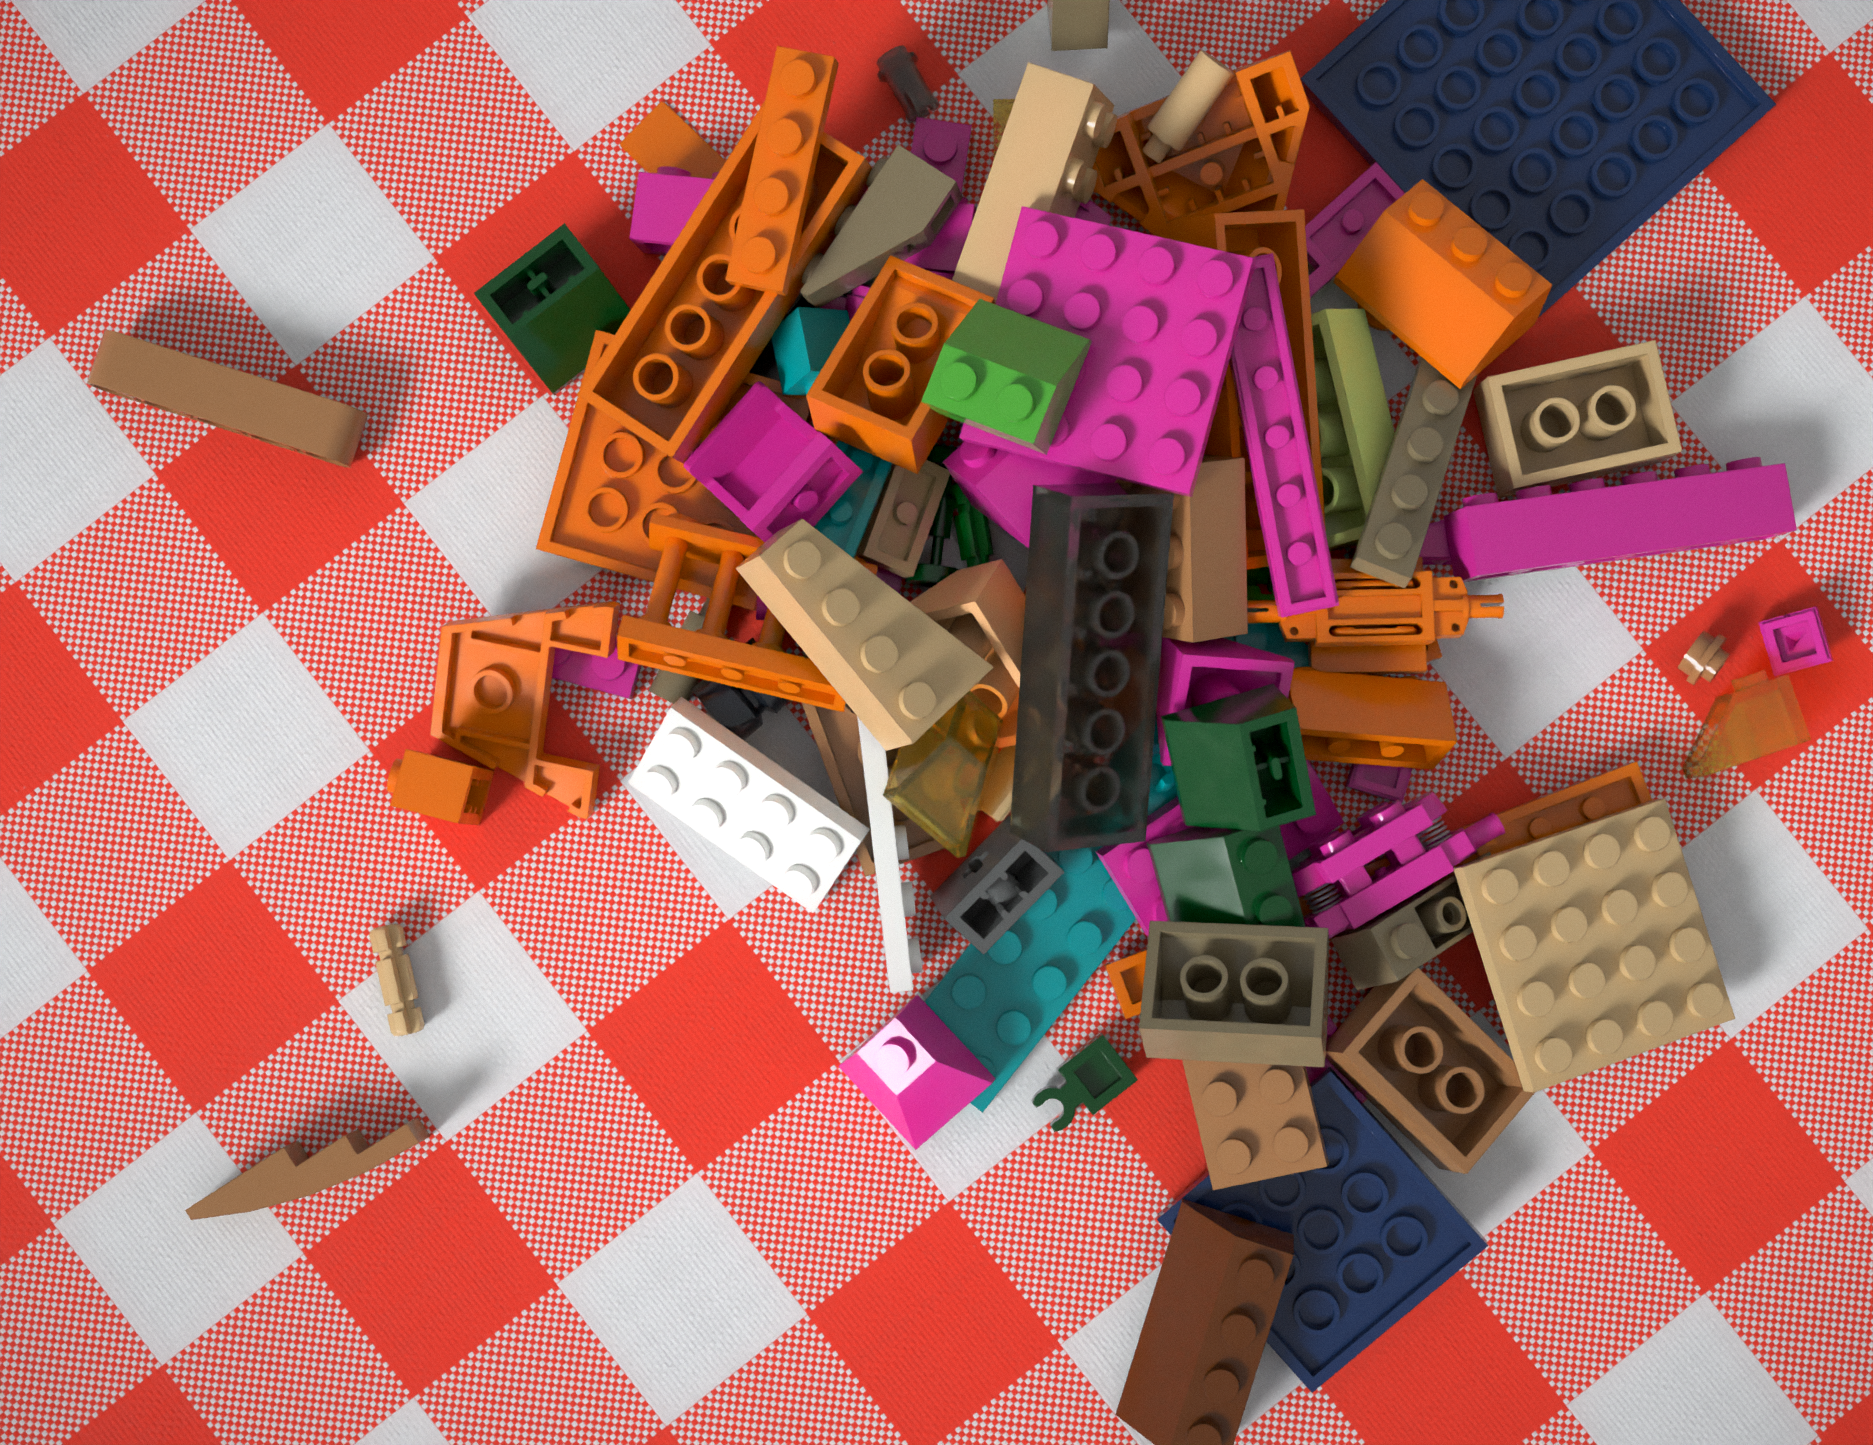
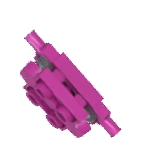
[1291,792,1505,939]

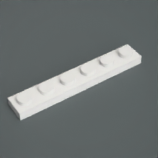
[857,716,922,993]

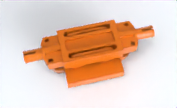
[1247,557,1504,675]

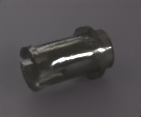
[876,45,939,123]

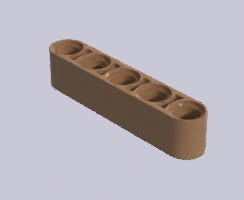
[87,330,368,468]

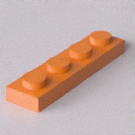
[725,46,839,296]

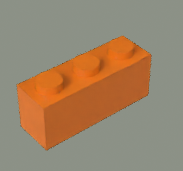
[1288,667,1458,770]

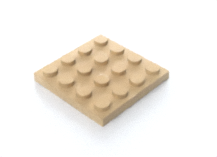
[1454,799,1735,1093]

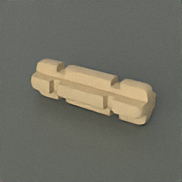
[369,924,425,1036]

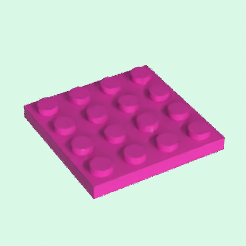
[959,206,1256,497]

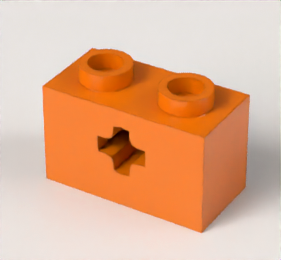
[387,749,495,825]

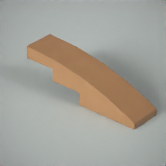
[185,1117,430,1220]

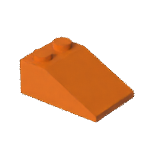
[806,255,995,474]

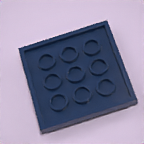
[1157,1067,1488,1393]

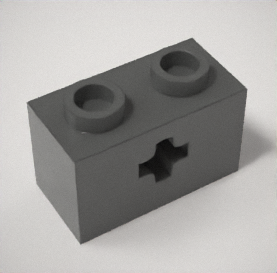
[930,815,1064,955]

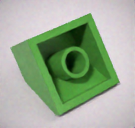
[921,299,1092,455]

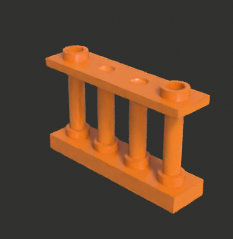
[617,513,878,712]

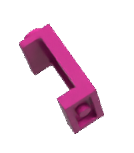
[684,381,863,542]

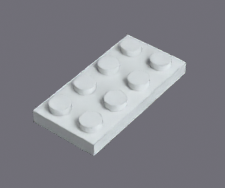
[628,697,870,913]

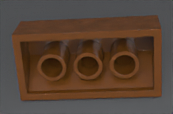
[1116,1199,1294,1445]

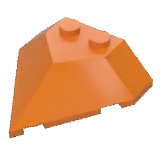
[1092,50,1310,239]

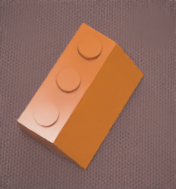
[1333,179,1552,389]

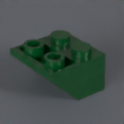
[474,223,630,395]
[1161,684,1316,831]

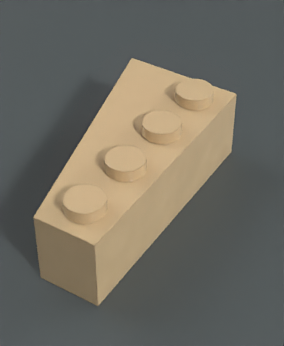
[736,519,994,751]

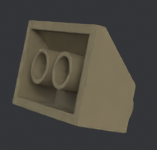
[1139,921,1329,1067]

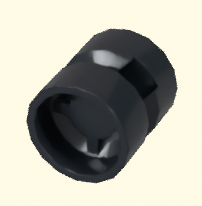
[692,637,791,740]

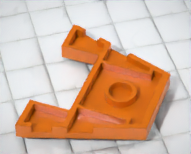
[430,601,620,819]

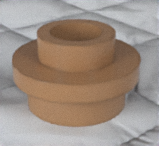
[1678,631,1730,686]

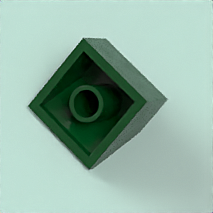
[1147,826,1306,927]

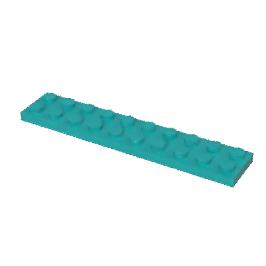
[924,623,1309,1113]

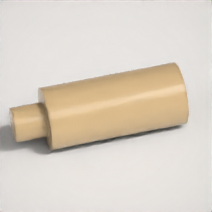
[1142,50,1234,163]

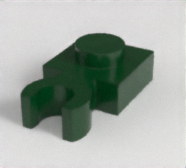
[1031,1033,1138,1132]

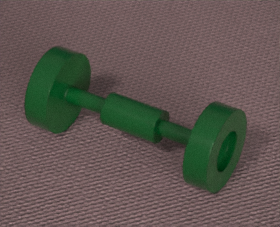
[905,445,959,588]

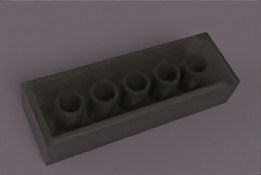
[1010,483,1174,852]

